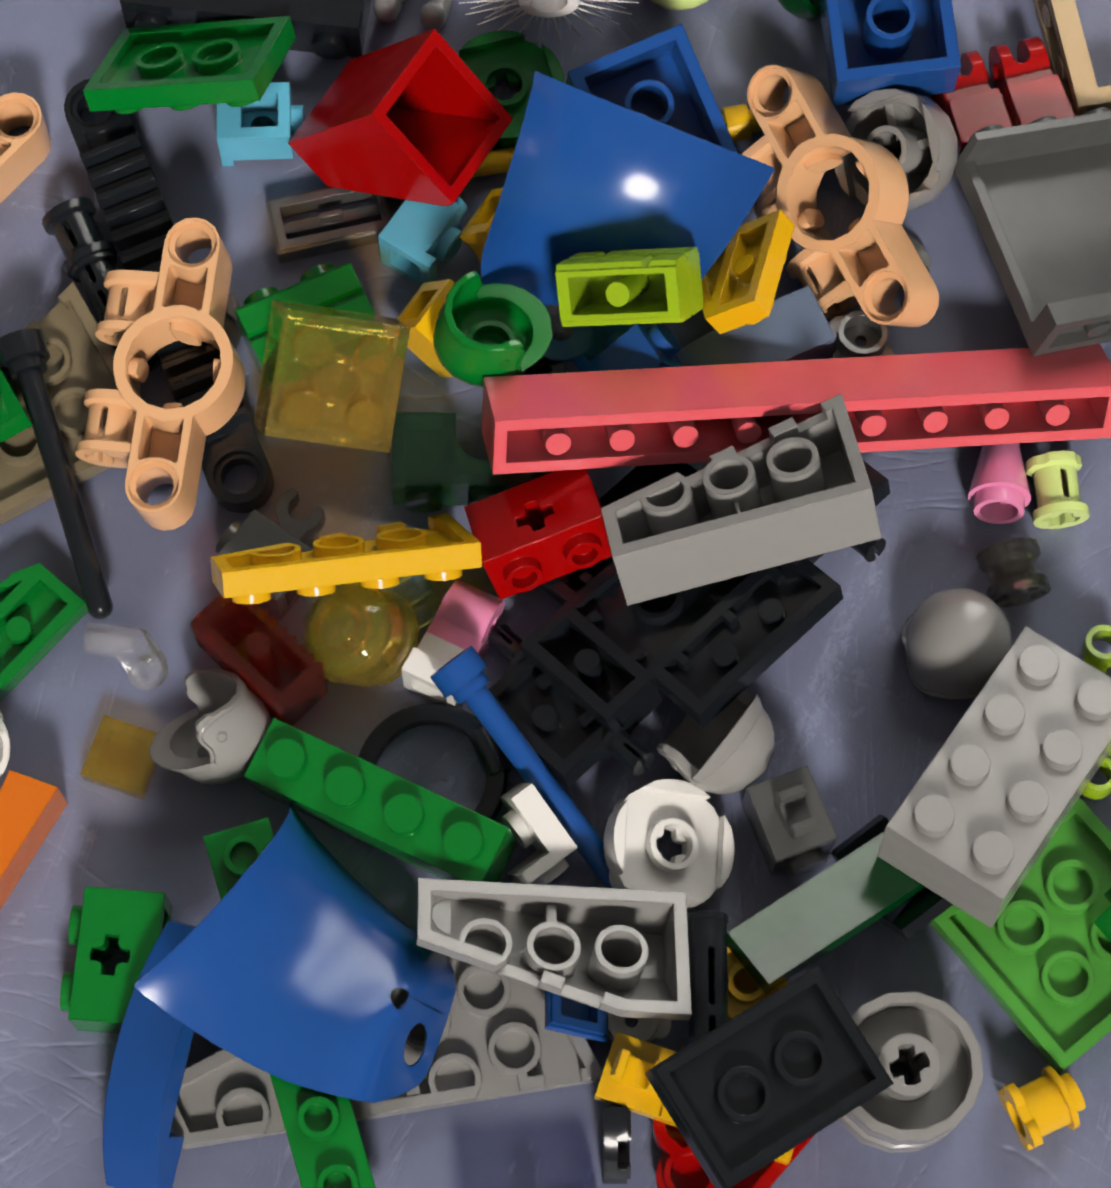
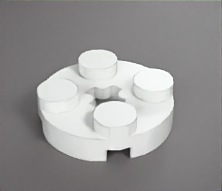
[604,779,735,910]

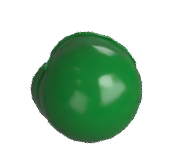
[433,271,553,387]

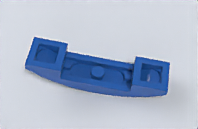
[103,920,196,1188]

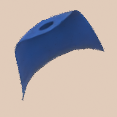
[480,71,775,362]
[134,801,456,1103]

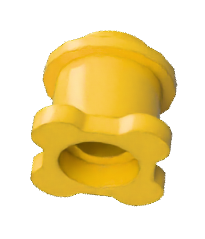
[998,1066,1086,1151]

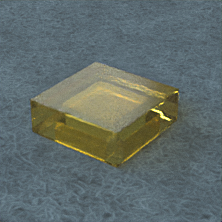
[80,715,158,800]

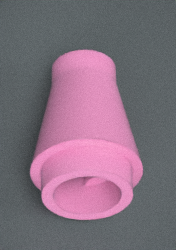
[968,443,1031,524]

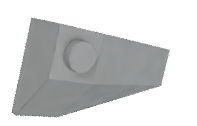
[416,878,692,1020]

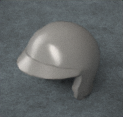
[902,588,1012,700]
[149,668,271,785]
[656,691,775,794]

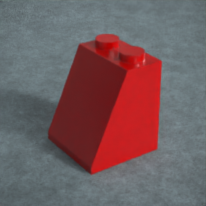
[288,29,513,207]

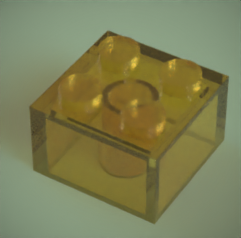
[254,300,410,453]

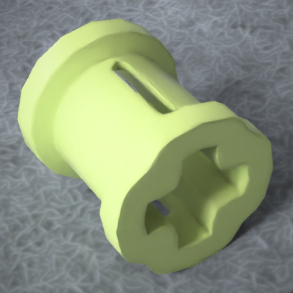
[1025,450,1090,529]

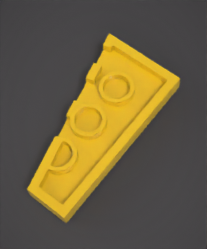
[210,513,482,605]

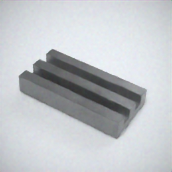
[265,187,394,264]

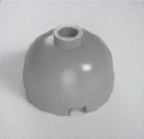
[834,88,958,211]

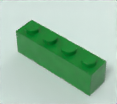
[244,718,518,882]

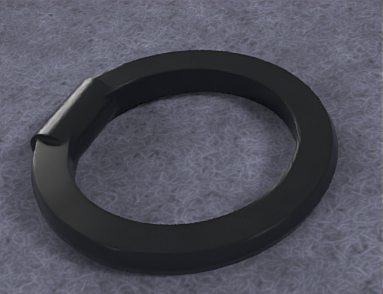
[358,703,511,820]

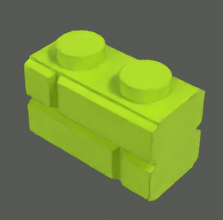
[555,247,704,327]

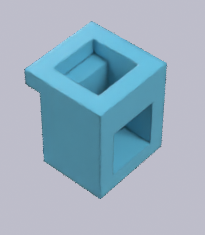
[216,82,305,166]
[378,196,468,286]

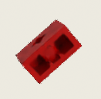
[464,469,612,600]

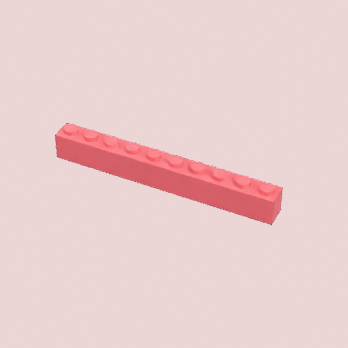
[481,344,1111,475]

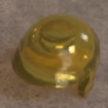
[304,582,419,687]

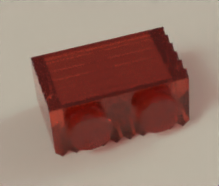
[190,594,328,726]

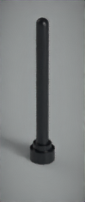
[0,328,113,619]

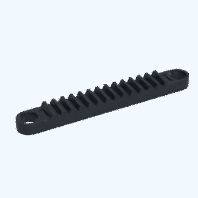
[64,79,274,514]

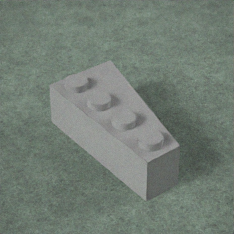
[601,393,881,606]

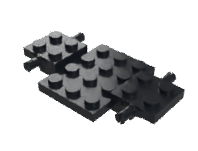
[488,460,891,788]

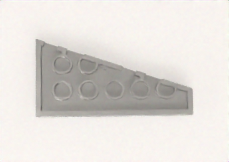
[172,955,603,1150]

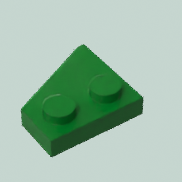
[0,563,88,702]

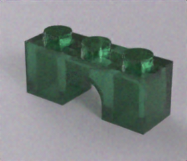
[391,412,554,513]

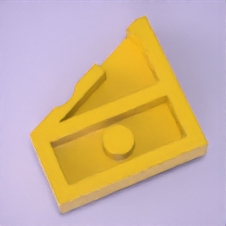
[702,209,795,334]

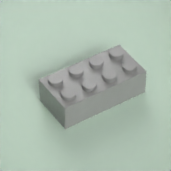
[878,627,1111,929]

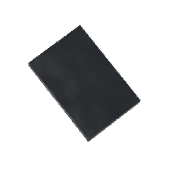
[644,965,894,1188]

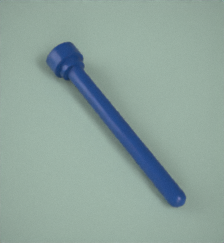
[430,645,612,888]

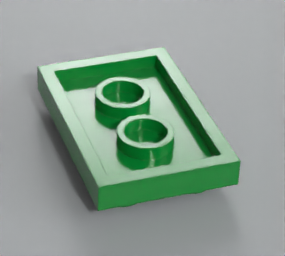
[83,16,296,114]

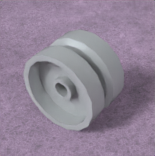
[838,992,983,1153]

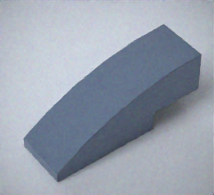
[676,285,836,366]

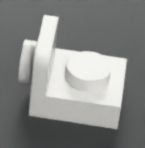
[500,782,578,885]

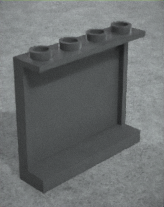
[954,107,1111,356]

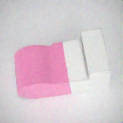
[401,579,505,707]

